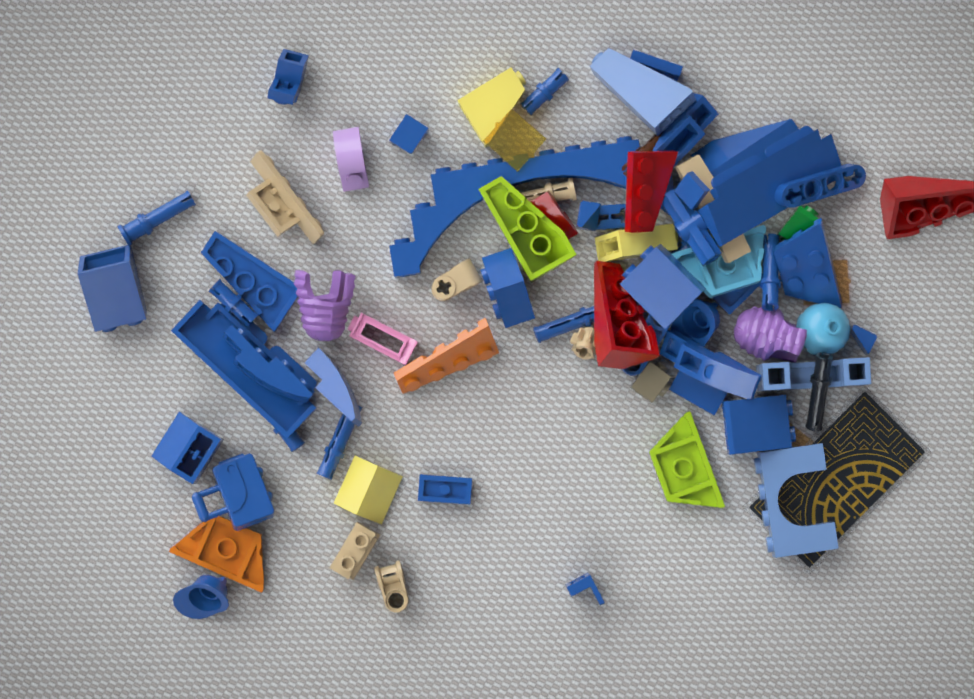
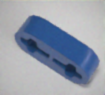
[597,204,626,230]

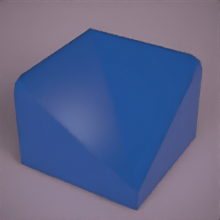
[576,201,601,231]

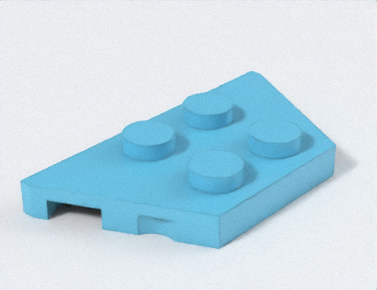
[671,225,766,298]

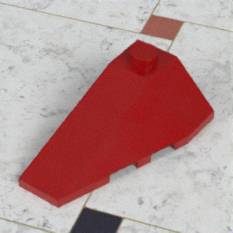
[880,176,974,239]
[594,261,660,369]

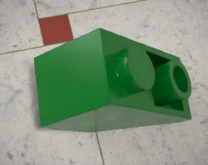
[777,205,819,241]

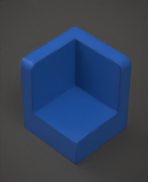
[389,114,429,154]

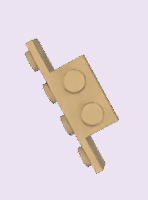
[246,150,324,244]

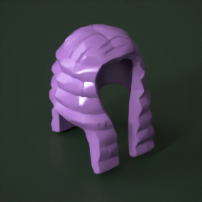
[294,270,356,341]
[734,306,807,363]

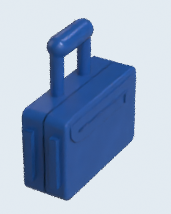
[192,453,274,531]

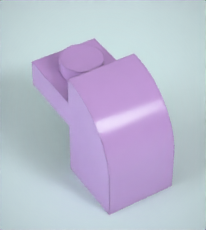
[333,127,369,192]

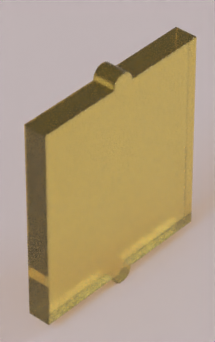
[483,109,546,172]

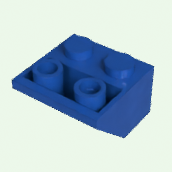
[151,412,224,484]

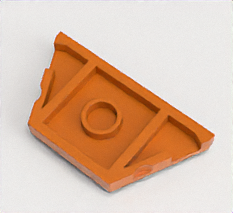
[169,516,264,593]

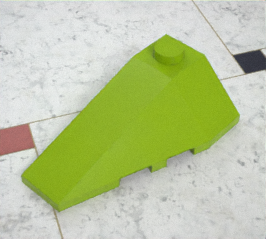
[479,176,577,283]

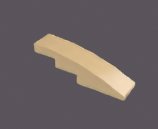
[675,155,751,263]

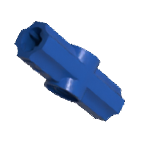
[662,189,722,266]

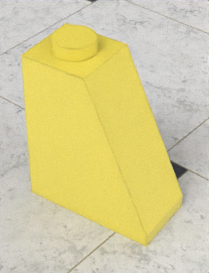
[457,67,527,148]
[595,223,678,262]

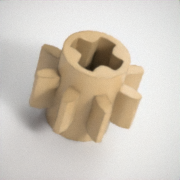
[570,327,596,360]

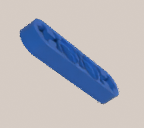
[775,164,866,208]

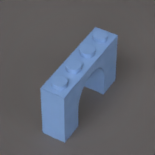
[756,357,871,392]
[754,443,839,558]

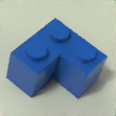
[480,248,535,328]

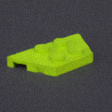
[649,411,725,508]

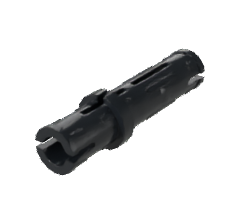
[805,352,833,431]

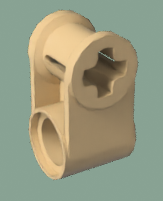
[431,258,483,301]
[374,560,409,613]

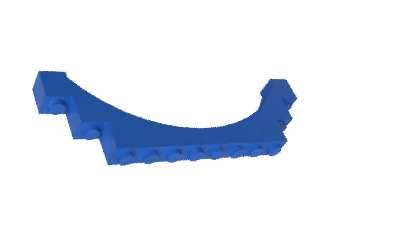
[389,136,694,279]

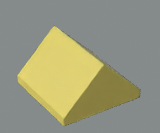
[334,455,403,525]

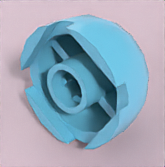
[796,303,851,356]

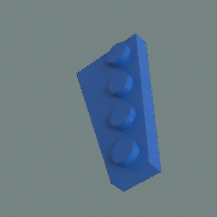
[201,231,298,332]

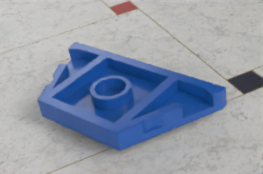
[774,218,842,308]

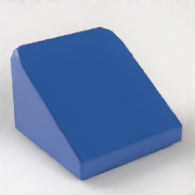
[850,325,877,355]

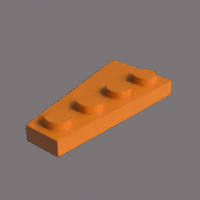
[394,318,499,394]

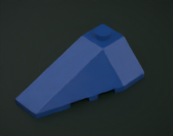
[690,119,799,177]

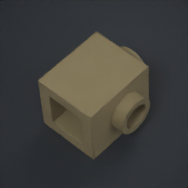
[630,361,671,403]

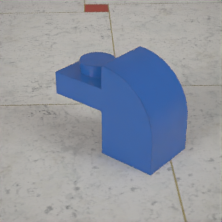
[267,49,309,105]

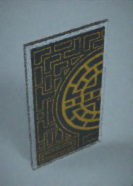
[742,385,932,574]

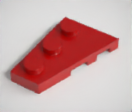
[625,151,678,233]

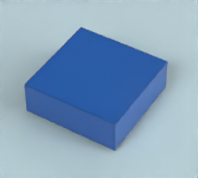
[674,171,710,210]

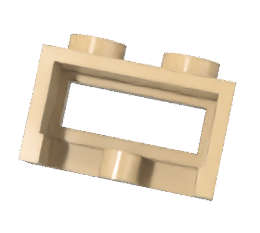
[329,522,380,580]

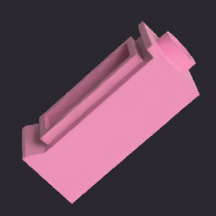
[348,313,418,365]

